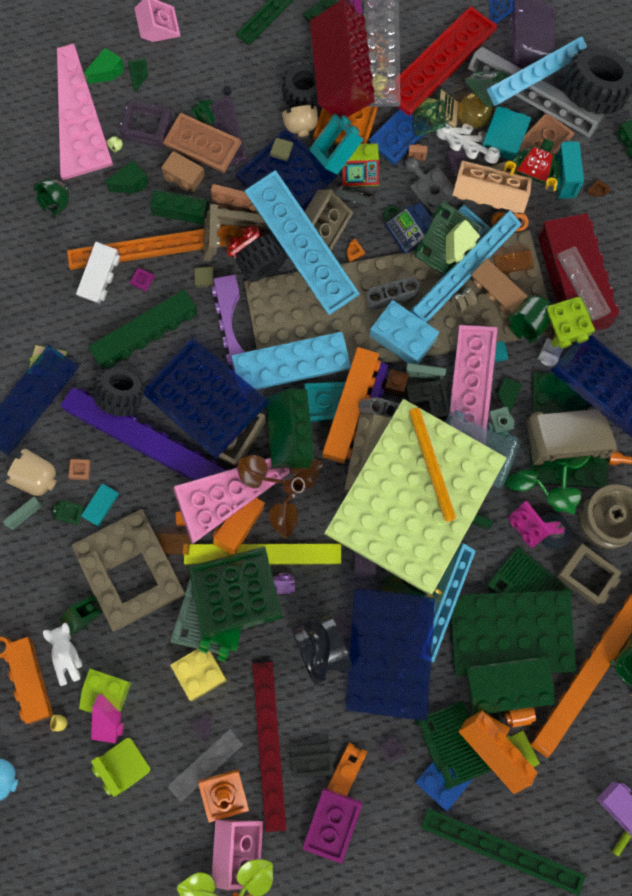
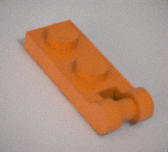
[327,742,368,796]

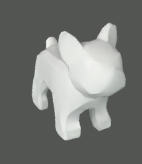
[43,623,82,686]

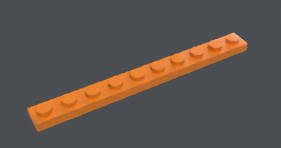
[67,225,246,270]

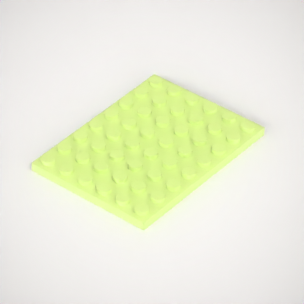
[324,399,507,596]

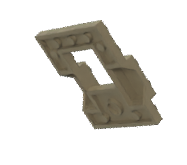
[72,509,185,632]

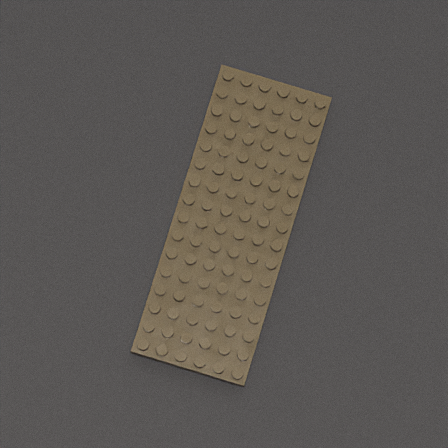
[244,230,552,378]

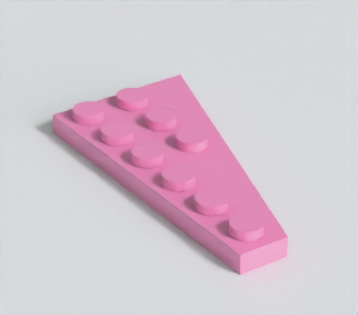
[173,458,290,544]

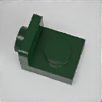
[190,99,216,125]
[51,500,84,526]

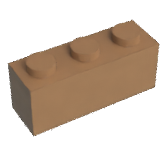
[471,259,528,314]

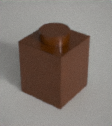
[384,369,409,398]

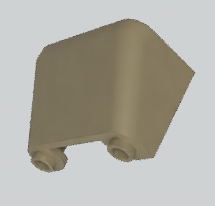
[526,406,617,465]

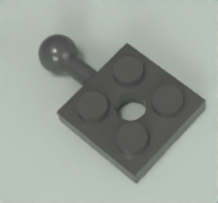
[405,157,457,216]

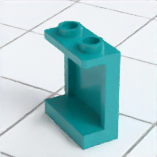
[483,106,531,160]

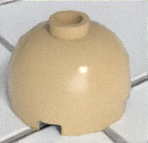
[282,105,318,137]

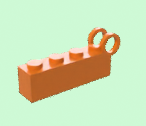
[0,637,53,724]

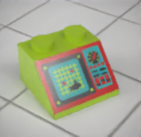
[342,143,379,187]

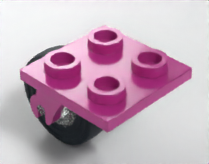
[507,501,572,549]

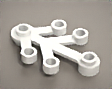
[436,123,500,164]

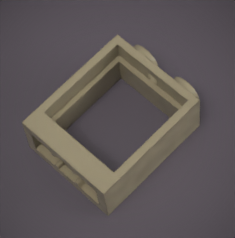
[556,544,622,606]

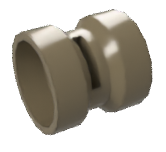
[452,288,477,313]

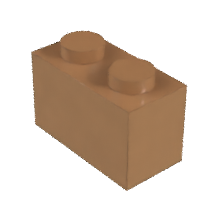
[161,151,205,192]

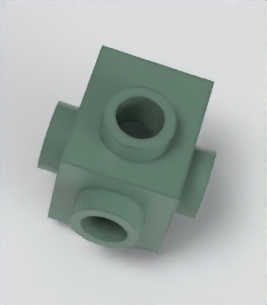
[487,407,515,438]

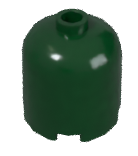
[507,295,552,343]

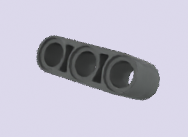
[366,277,419,310]
[358,397,400,418]

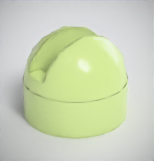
[107,136,123,153]

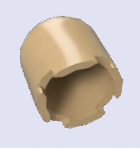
[6,449,57,496]

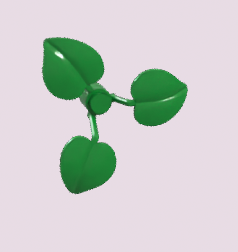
[504,455,591,514]

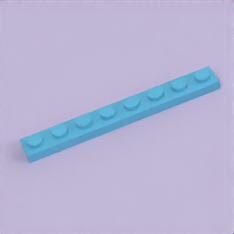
[486,37,587,106]
[410,211,522,323]

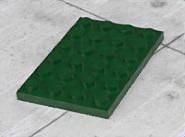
[530,372,609,489]
[451,591,576,676]

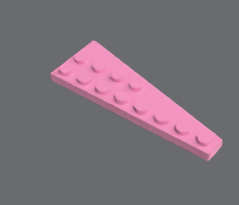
[57,43,113,180]

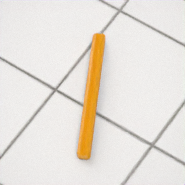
[409,407,456,522]

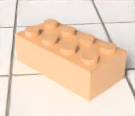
[453,161,532,213]

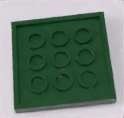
[188,547,283,638]

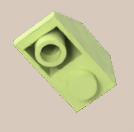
[446,220,480,264]

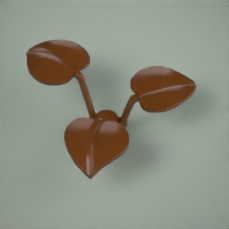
[237,455,323,538]

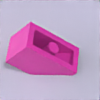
[91,694,124,743]

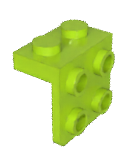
[547,297,595,349]
[91,738,151,797]

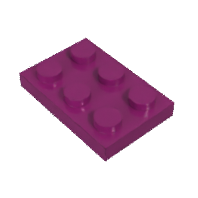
[302,788,363,864]

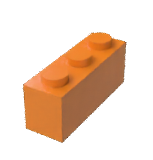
[212,498,265,555]

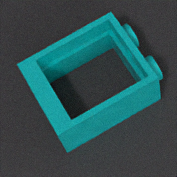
[310,114,363,175]
[556,141,584,199]

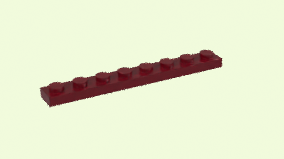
[253,662,287,832]

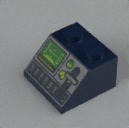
[385,202,433,255]

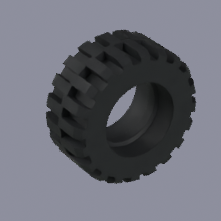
[563,47,632,115]

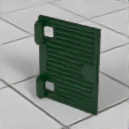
[414,201,482,276]
[486,546,573,594]
[415,701,493,790]

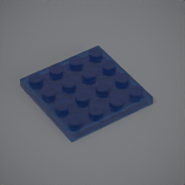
[236,128,337,209]

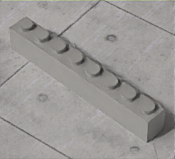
[468,47,604,138]

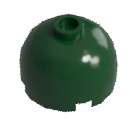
[33,178,69,217]

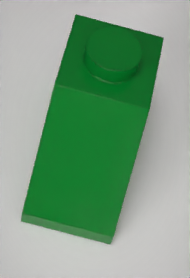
[84,48,124,84]

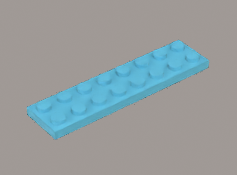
[245,170,360,316]

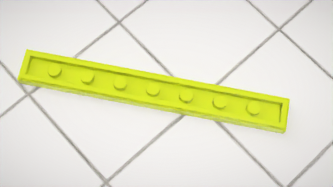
[184,544,341,565]

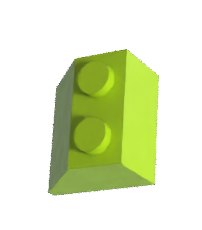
[79,669,131,713]

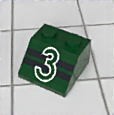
[465,70,510,108]

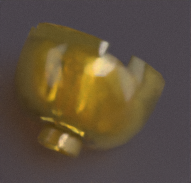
[457,92,493,129]

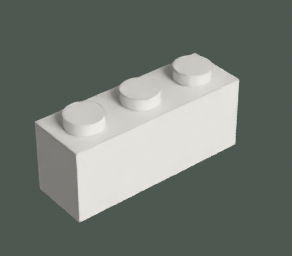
[76,242,120,304]

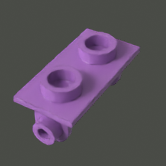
[273,573,295,594]

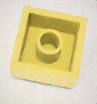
[170,649,227,701]

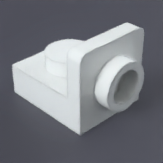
[538,338,563,366]

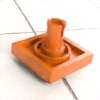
[198,769,249,823]

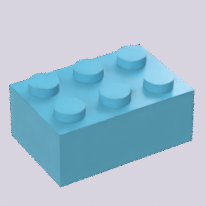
[369,300,439,365]

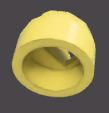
[50,715,67,731]

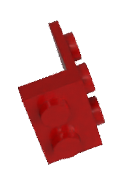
[226,224,265,259]

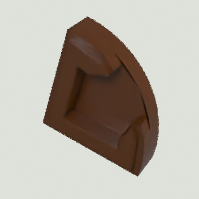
[586,179,612,197]

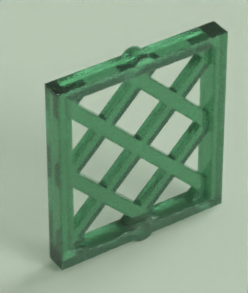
[413,99,446,137]

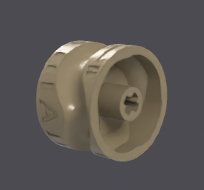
[579,484,632,549]

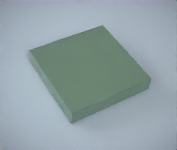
[405,363,446,380]

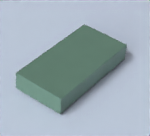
[3,497,42,530]

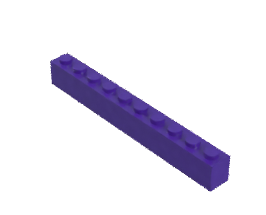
[61,387,232,481]

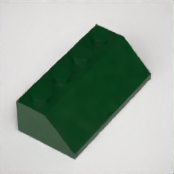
[266,389,314,468]
[466,656,554,715]

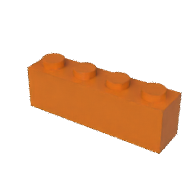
[459,710,538,794]

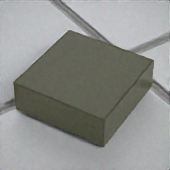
[270,138,293,161]
[194,267,214,287]

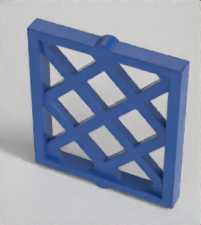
[489,0,514,24]

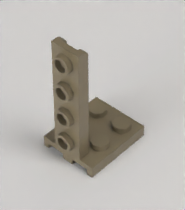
[203,204,270,261]

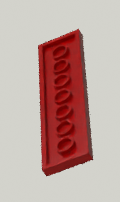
[382,6,498,116]

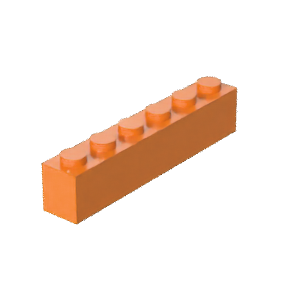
[323,347,381,464]

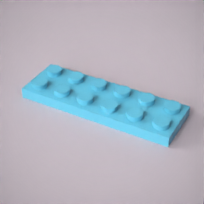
[232,332,351,393]

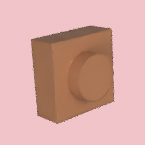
[408,144,427,161]
[68,459,91,480]

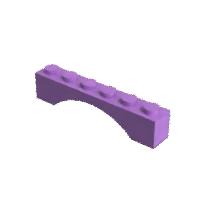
[211,274,245,388]

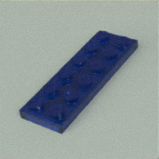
[0,344,79,456]

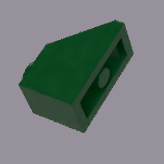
[104,161,149,194]
[60,595,104,635]

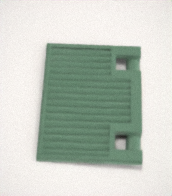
[171,579,221,653]

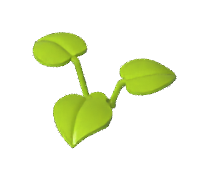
[177,859,273,896]

